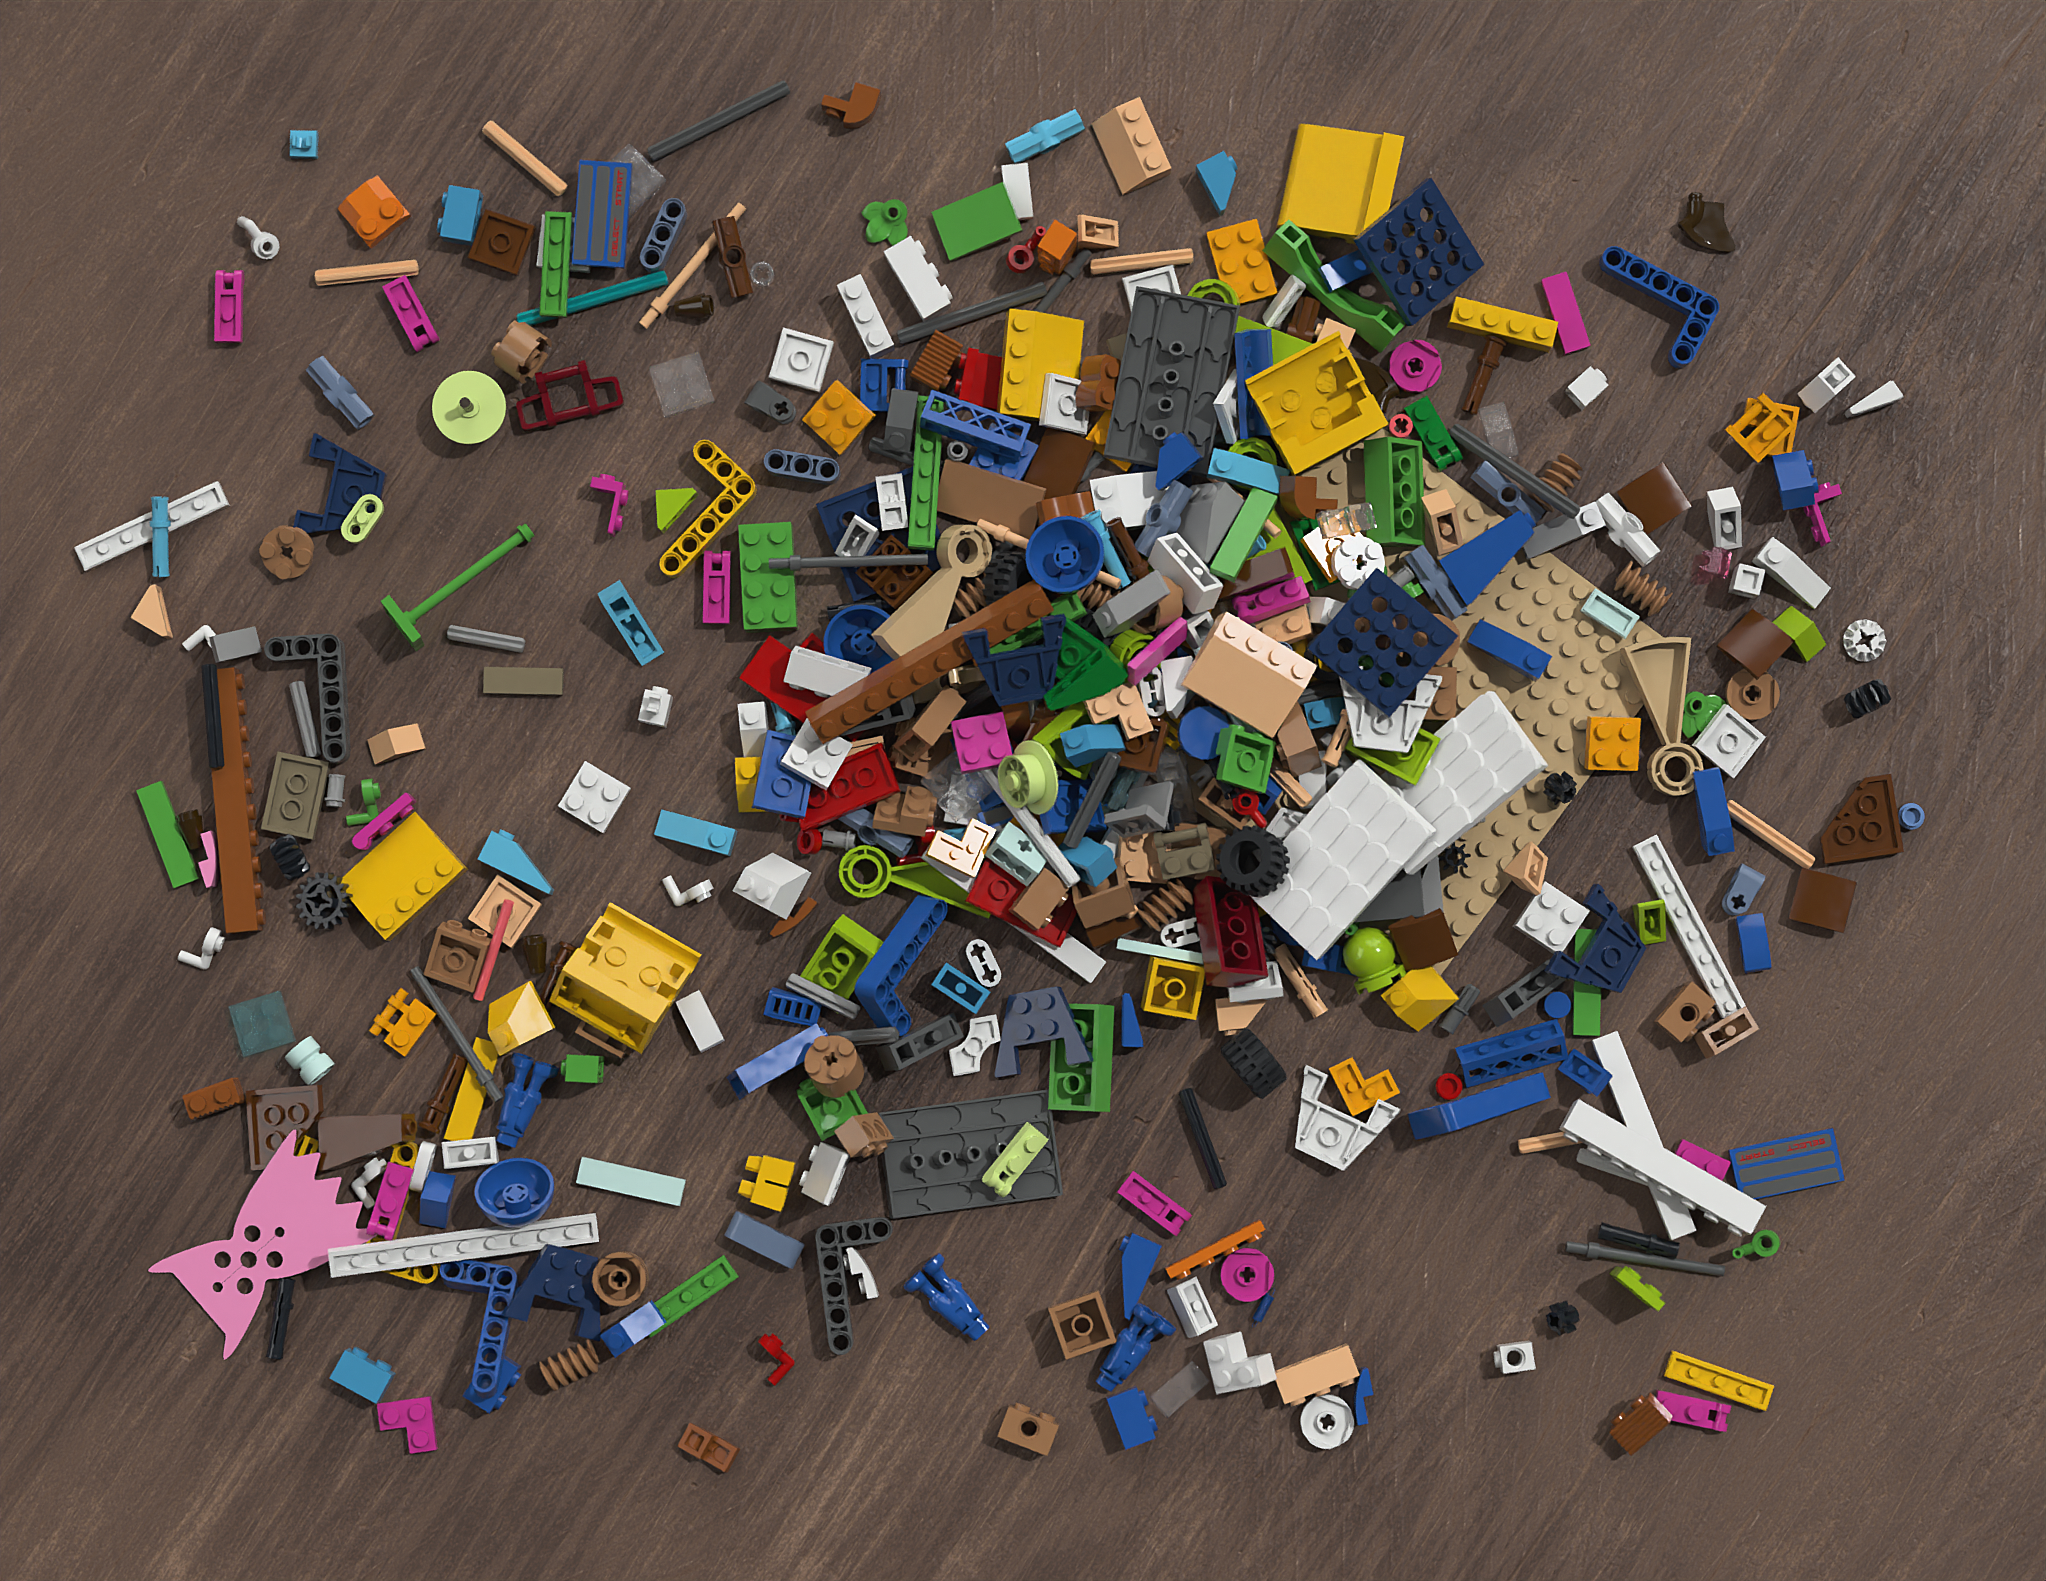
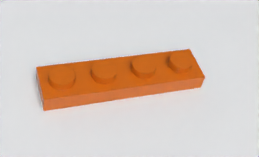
[1165,1219,1265,1280]

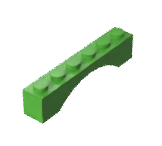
[1262,219,1406,354]

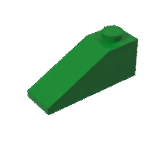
[1044,644,1128,711]

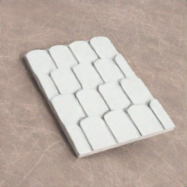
[1380,691,1548,874]
[1249,759,1437,960]

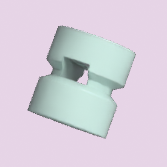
[285,1036,335,1086]

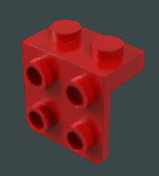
[954,348,1002,410]

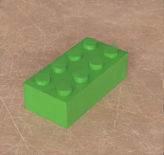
[738,522,798,633]

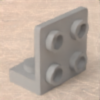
[1104,781,1174,838]

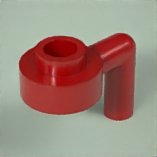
[1006,226,1046,273]
[1232,789,1267,829]
[780,814,823,855]
[896,825,935,866]
[758,1333,795,1386]

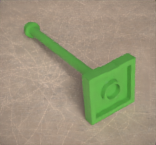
[381,524,534,652]

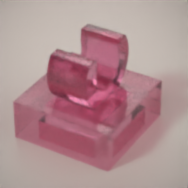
[1699,547,1732,578]

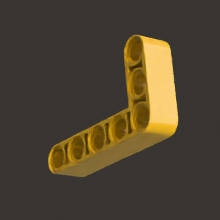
[659,440,757,578]
[366,1142,441,1284]

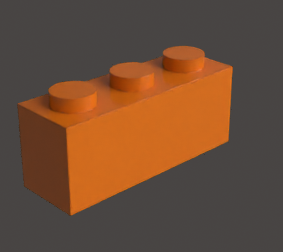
[1038,220,1077,275]

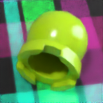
[1342,927,1406,995]

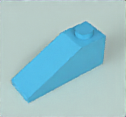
[1206,448,1290,495]
[597,580,664,666]
[654,809,738,856]
[478,829,554,895]

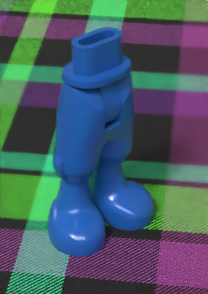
[496,1052,559,1148]
[903,1253,990,1341]
[1096,1303,1176,1392]

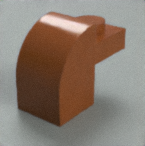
[821,82,881,129]
[1279,476,1338,520]
[1002,701,1031,740]

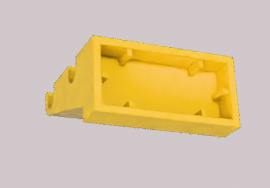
[1277,124,1404,244]
[1244,330,1388,476]
[549,902,702,1054]

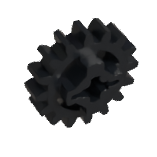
[296,872,353,929]

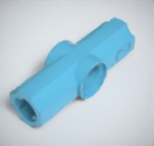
[1005,109,1085,164]

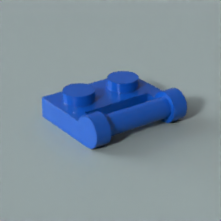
[860,359,909,413]

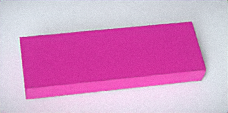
[1541,271,1591,355]
[1128,617,1187,686]

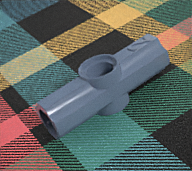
[306,356,375,430]
[1470,460,1546,524]
[1134,479,1194,557]
[1404,545,1468,621]
[838,808,914,858]

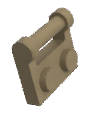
[1153,823,1216,880]

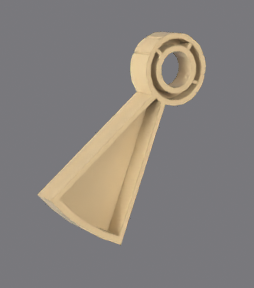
[871,525,992,660]
[1620,637,1704,796]

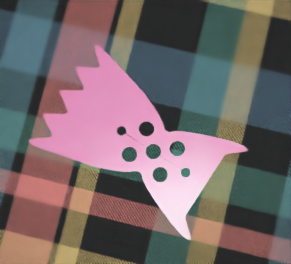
[148,1130,378,1360]

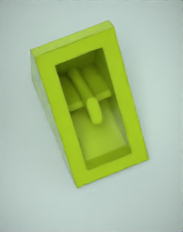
[656,488,699,534]
[1772,606,1827,662]
[1632,899,1666,945]

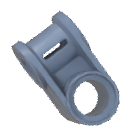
[1722,863,1765,916]

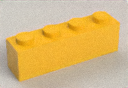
[1447,296,1558,353]

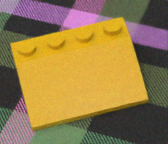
[997,309,1084,421]
[341,812,468,941]

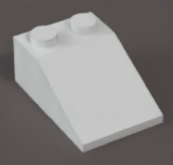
[1090,471,1169,531]
[799,1142,850,1205]

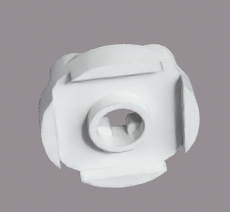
[1331,536,1385,590]
[1300,1394,1354,1449]

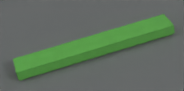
[908,396,944,551]

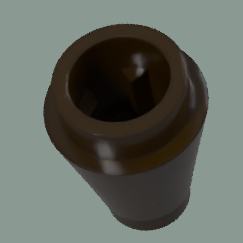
[674,293,714,319]
[176,809,204,850]
[521,934,547,974]

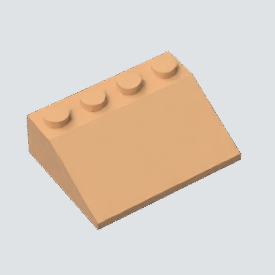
[1181,612,1317,738]

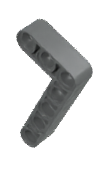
[264,634,351,764]
[816,1217,893,1355]

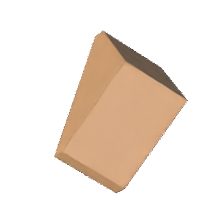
[1077,214,1119,249]
[130,585,173,639]
[367,724,426,765]
[1504,841,1548,896]

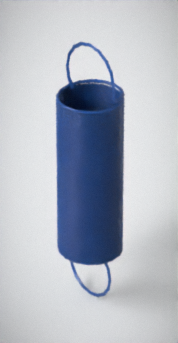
[1252,1288,1275,1328]

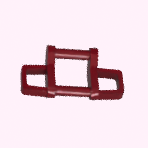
[516,360,624,431]

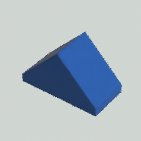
[419,1171,456,1228]

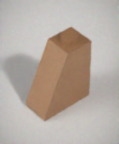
[893,685,966,763]

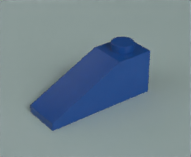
[1467,619,1552,682]
[1692,767,1735,856]
[1119,1232,1162,1320]

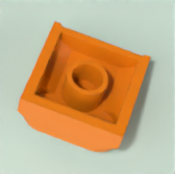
[337,176,411,249]

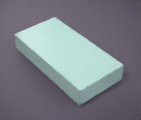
[1580,588,1640,640]

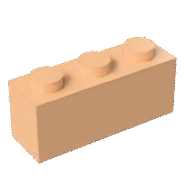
[1275,1344,1360,1406]

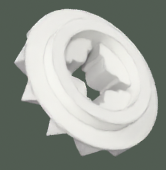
[1843,619,1886,662]

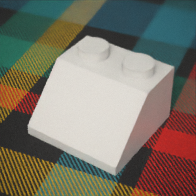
[733,853,811,920]

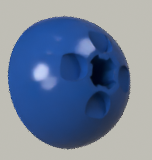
[1026,516,1104,594]
[824,604,894,674]
[475,1158,554,1228]

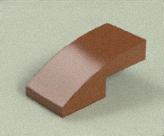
[770,897,819,938]
[678,1423,740,1472]

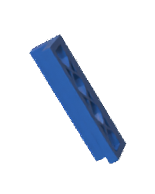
[1235,329,1273,439]
[920,390,1031,462]
[1455,1019,1568,1088]

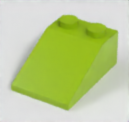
[1345,728,1441,786]
[800,914,884,1014]

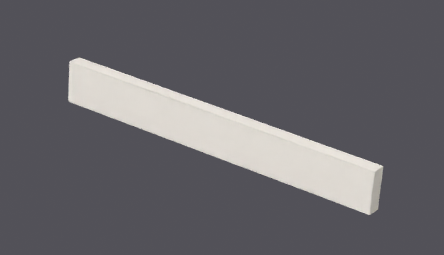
[1632,835,1747,1019]
[921,845,1106,983]
[1591,1031,1696,1240]

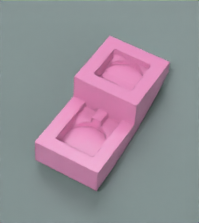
[198,831,220,889]

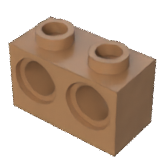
[834,1112,894,1158]

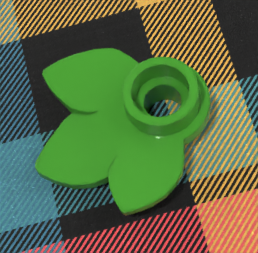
[861,199,908,246]
[1682,691,1726,738]

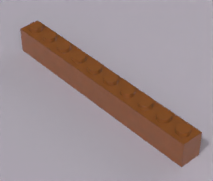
[806,580,1054,744]
[211,667,266,934]

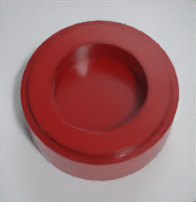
[1435,1073,1463,1100]

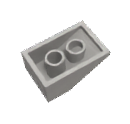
[1176,482,1245,564]

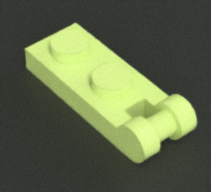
[982,1122,1049,1197]

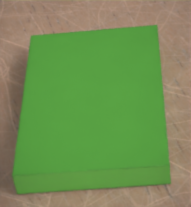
[931,182,1023,261]

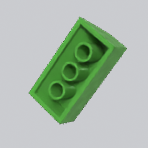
[1364,437,1425,547]
[1048,1004,1114,1112]

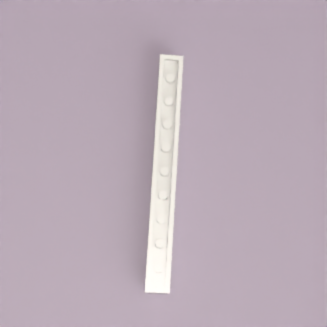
[328,1213,599,1278]

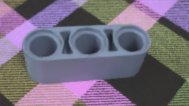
[640,198,687,273]
[764,449,840,485]
[724,1211,805,1269]

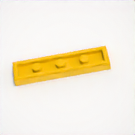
[444,1037,499,1141]
[1663,1351,1774,1411]

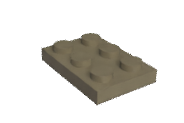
[261,752,331,840]

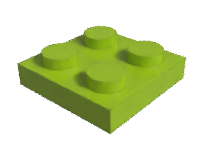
[1610,1266,1665,1311]

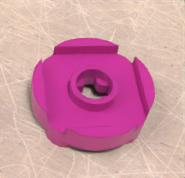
[1389,340,1442,393]
[1220,1248,1274,1302]

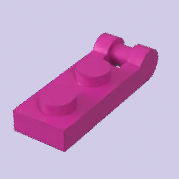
[214,270,244,343]
[382,275,440,352]
[703,551,731,624]
[1232,576,1311,624]
[352,792,416,850]
[366,1162,415,1241]
[1117,1171,1192,1237]
[1656,1390,1731,1432]

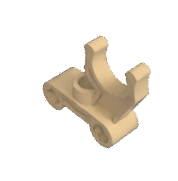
[911,664,985,705]

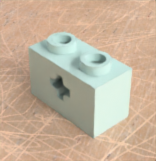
[985,822,1047,886]

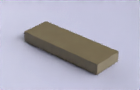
[483,667,564,695]

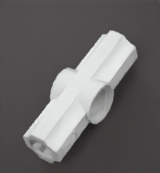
[1596,493,1660,567]

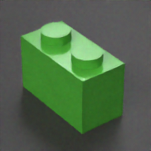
[561,1055,605,1083]

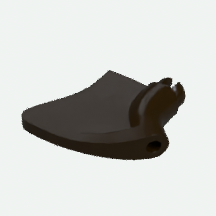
[1677,192,1736,252]
[1353,357,1400,414]

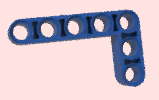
[1599,246,1719,369]
[855,894,947,1036]
[1407,1072,1551,1140]
[440,1260,518,1399]

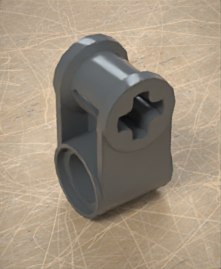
[744,380,796,424]

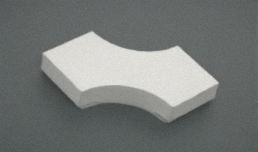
[949,1015,1001,1076]

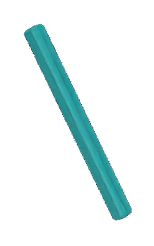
[517,271,668,326]

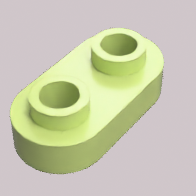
[341,494,384,544]

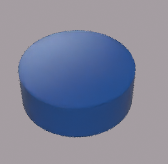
[1543,992,1571,1018]

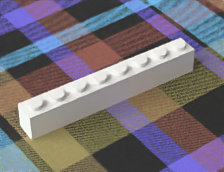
[1559,1099,1766,1237]

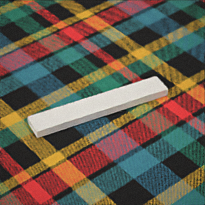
[74,481,230,572]

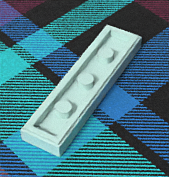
[1116,938,1204,965]
[576,1157,686,1206]

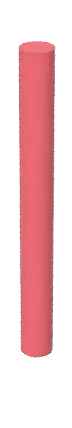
[473,899,514,1001]

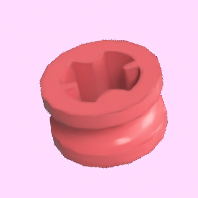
[1388,414,1413,439]

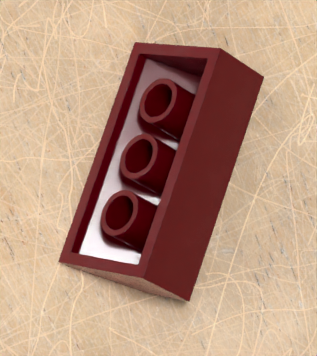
[1192,876,1268,988]

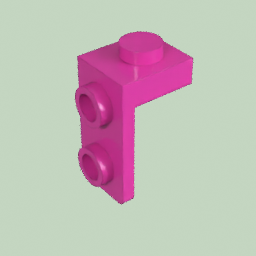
[590,474,629,537]
[1803,482,1842,547]

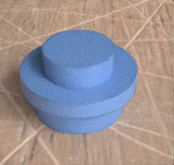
[1898,803,1925,830]

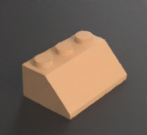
[1091,97,1171,195]

